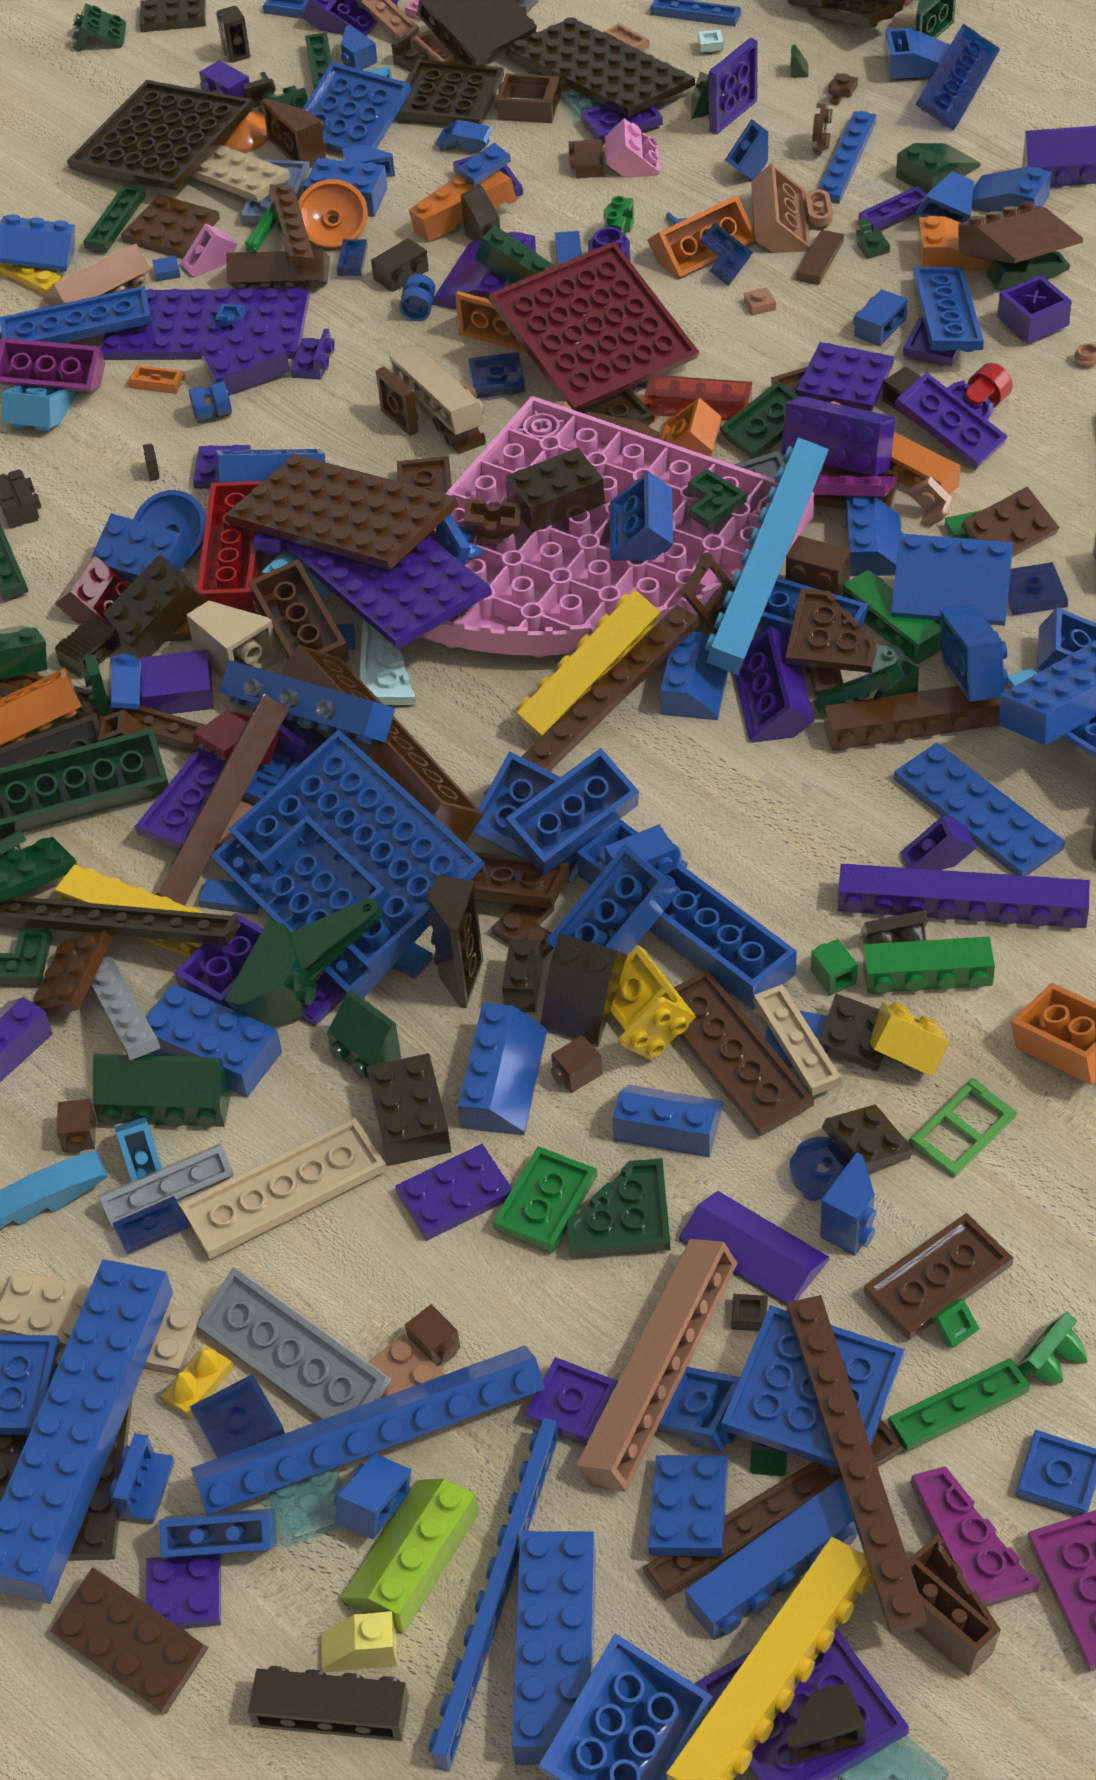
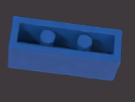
[159,1508,277,1558]

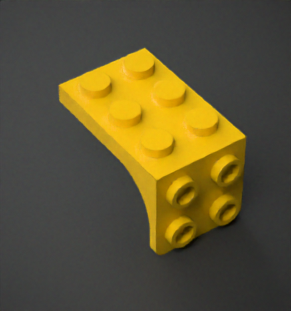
[610,945,696,1061]

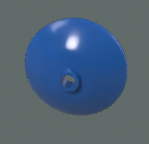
[133,490,206,563]

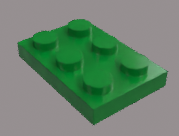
[493,1146,597,1253]

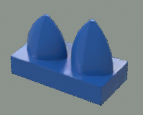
[434,514,483,565]

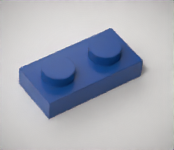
[458,143,511,187]

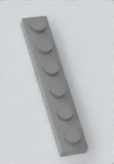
[91,955,161,1060]

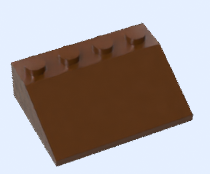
[958,202,1083,263]

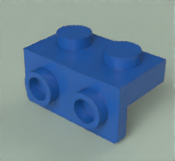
[110,1433,174,1523]

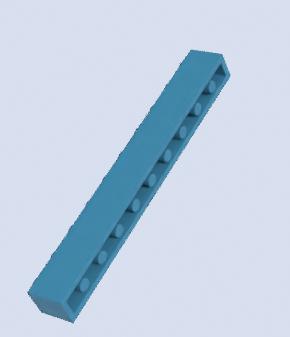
[705,437,829,675]

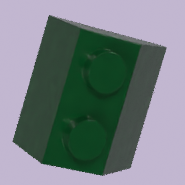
[327,990,402,1080]

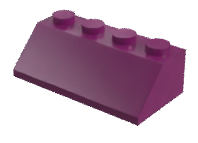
[0,338,105,392]

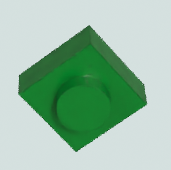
[931,1298,979,1348]

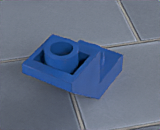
[436,120,492,154]

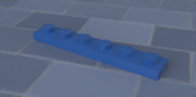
[818,111,877,204]

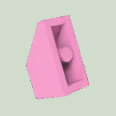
[181,223,237,277]

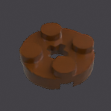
[812,103,833,153]

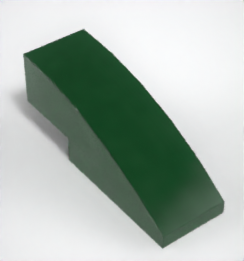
[986,251,1071,289]

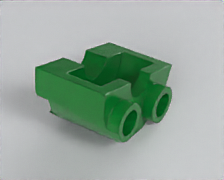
[603,196,634,236]

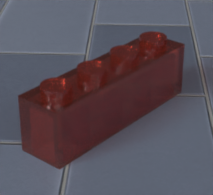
[645,374,752,421]

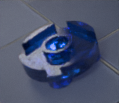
[790,1136,850,1201]

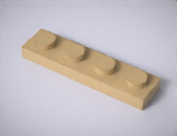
[754,984,841,1096]

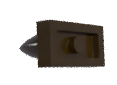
[861,910,928,944]

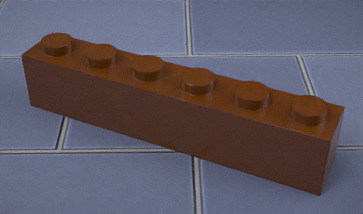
[824,686,1000,751]

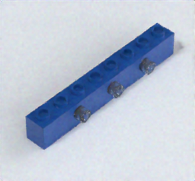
[219,660,395,745]

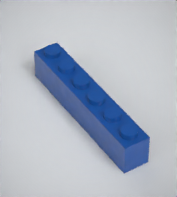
[685,1479,858,1640]

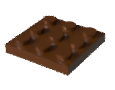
[121,194,220,259]

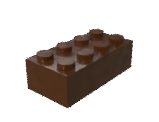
[248,559,350,662]

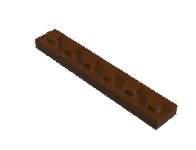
[269,183,314,267]

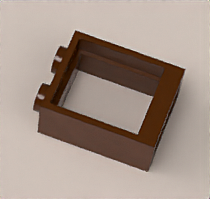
[494,73,561,123]

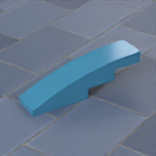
[0,1150,108,1229]

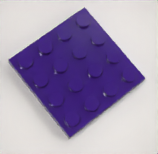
[695,1628,909,1780]

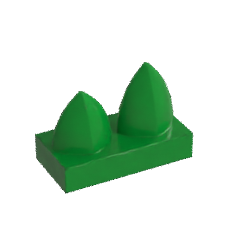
[1016,1311,1088,1383]

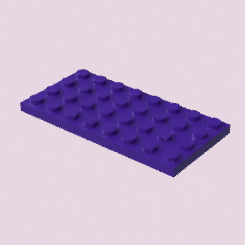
[101,288,310,360]
[283,535,492,649]

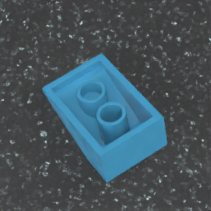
[2,385,79,431]

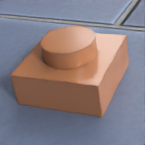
[744,287,776,315]

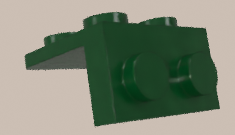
[71,3,126,51]

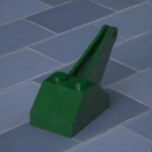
[225,898,382,1028]

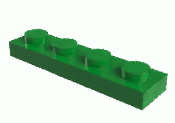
[888,1358,1030,1452]

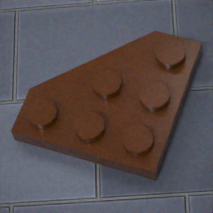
[786,588,877,673]

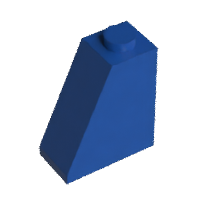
[916,171,974,223]

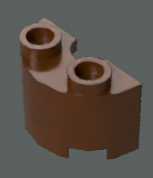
[568,139,604,179]
[433,416,486,454]
[464,498,521,544]

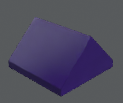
[274,718,327,763]

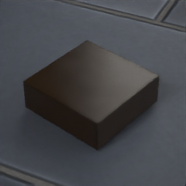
[143,443,160,481]
[731,1294,768,1331]

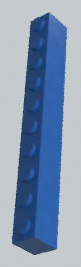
[191,1345,545,1515]

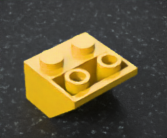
[870,1001,950,1076]

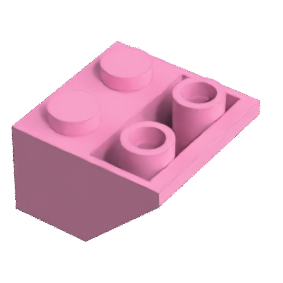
[605,118,660,177]

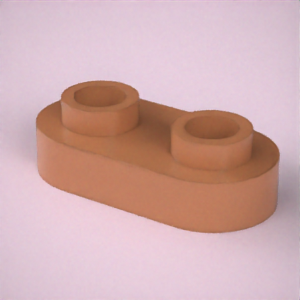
[805,190,833,228]

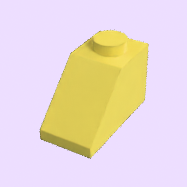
[322,1611,397,1672]

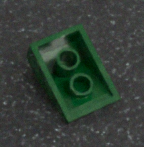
[916,0,956,38]
[896,143,980,194]
[0,625,47,680]

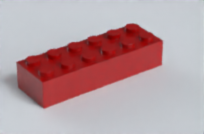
[197,481,263,612]

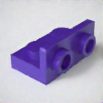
[291,329,335,380]

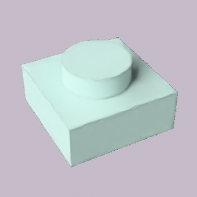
[698,30,723,53]

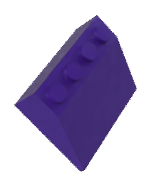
[433,231,536,309]

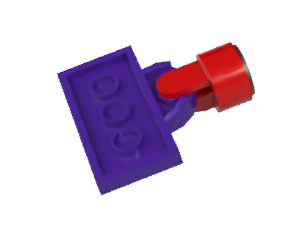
[894,363,1013,470]

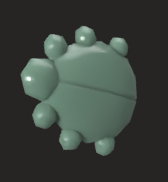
[872,644,909,672]

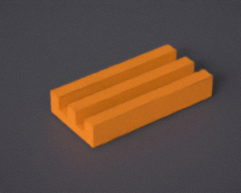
[128,365,185,394]

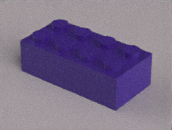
[781,396,896,476]

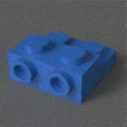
[657,1367,740,1452]

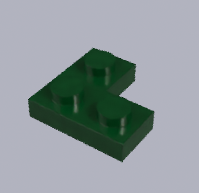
[688,469,747,529]
[82,654,111,716]
[0,929,52,985]

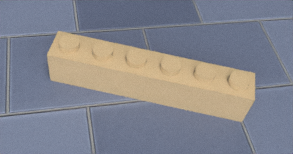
[389,345,484,435]

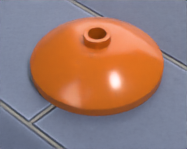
[221,111,268,153]
[298,179,368,249]

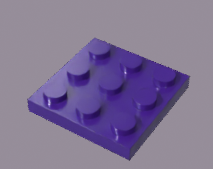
[708,38,758,135]
[796,342,894,412]

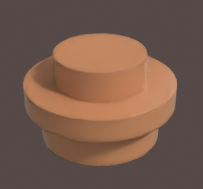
[1074,343,1096,367]

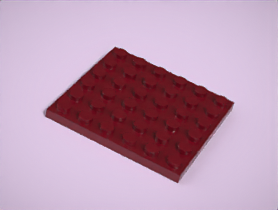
[488,241,699,411]

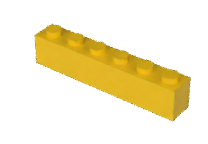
[517,590,660,739]
[55,864,203,958]

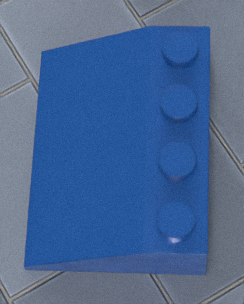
[891,533,1013,626]
[473,751,608,884]
[538,1633,713,1780]

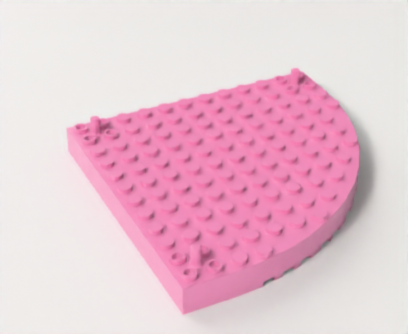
[420,396,814,658]

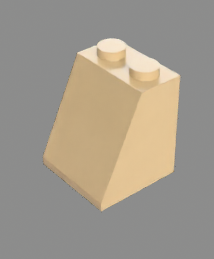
[186,601,279,678]

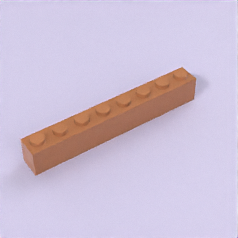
[576,1239,738,1492]

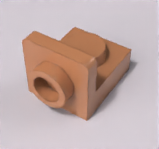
[909,476,952,525]

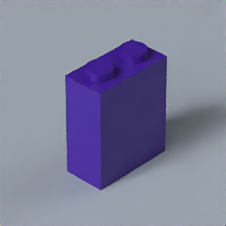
[140,649,214,714]

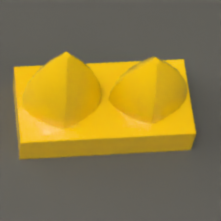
[161,1345,234,1419]

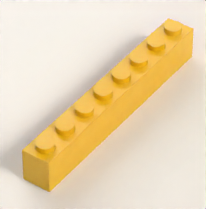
[666,1537,873,1780]

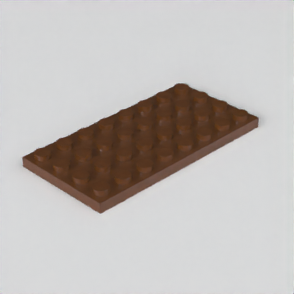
[226,454,459,570]

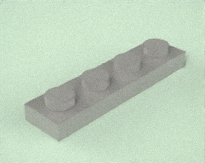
[98,1143,234,1228]

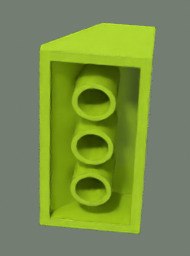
[341,1478,479,1634]

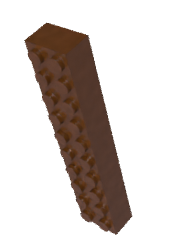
[282,645,484,843]

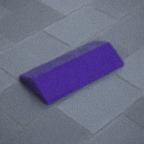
[679,1191,829,1306]

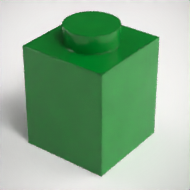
[810,939,858,996]

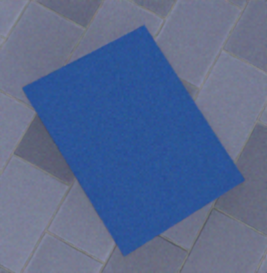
[211,729,485,999]

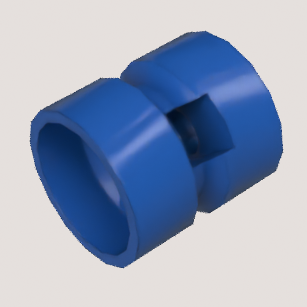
[399,274,435,321]
[188,381,232,422]

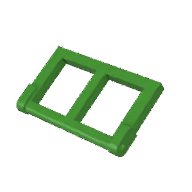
[908,1078,1017,1178]

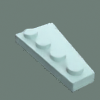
[360,619,416,705]

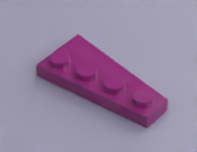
[910,1466,1041,1606]

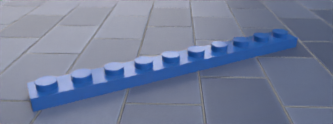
[428,1418,559,1772]

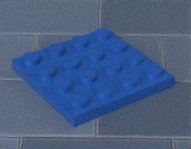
[303,62,411,152]
[721,1305,905,1469]

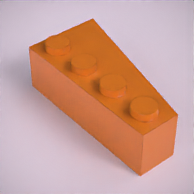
[408,170,516,242]

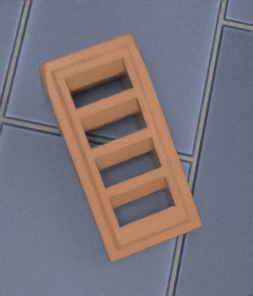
[412,30,458,63]

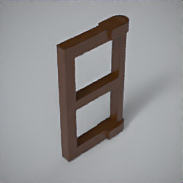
[680,552,736,635]

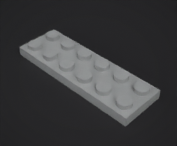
[197,1267,391,1419]

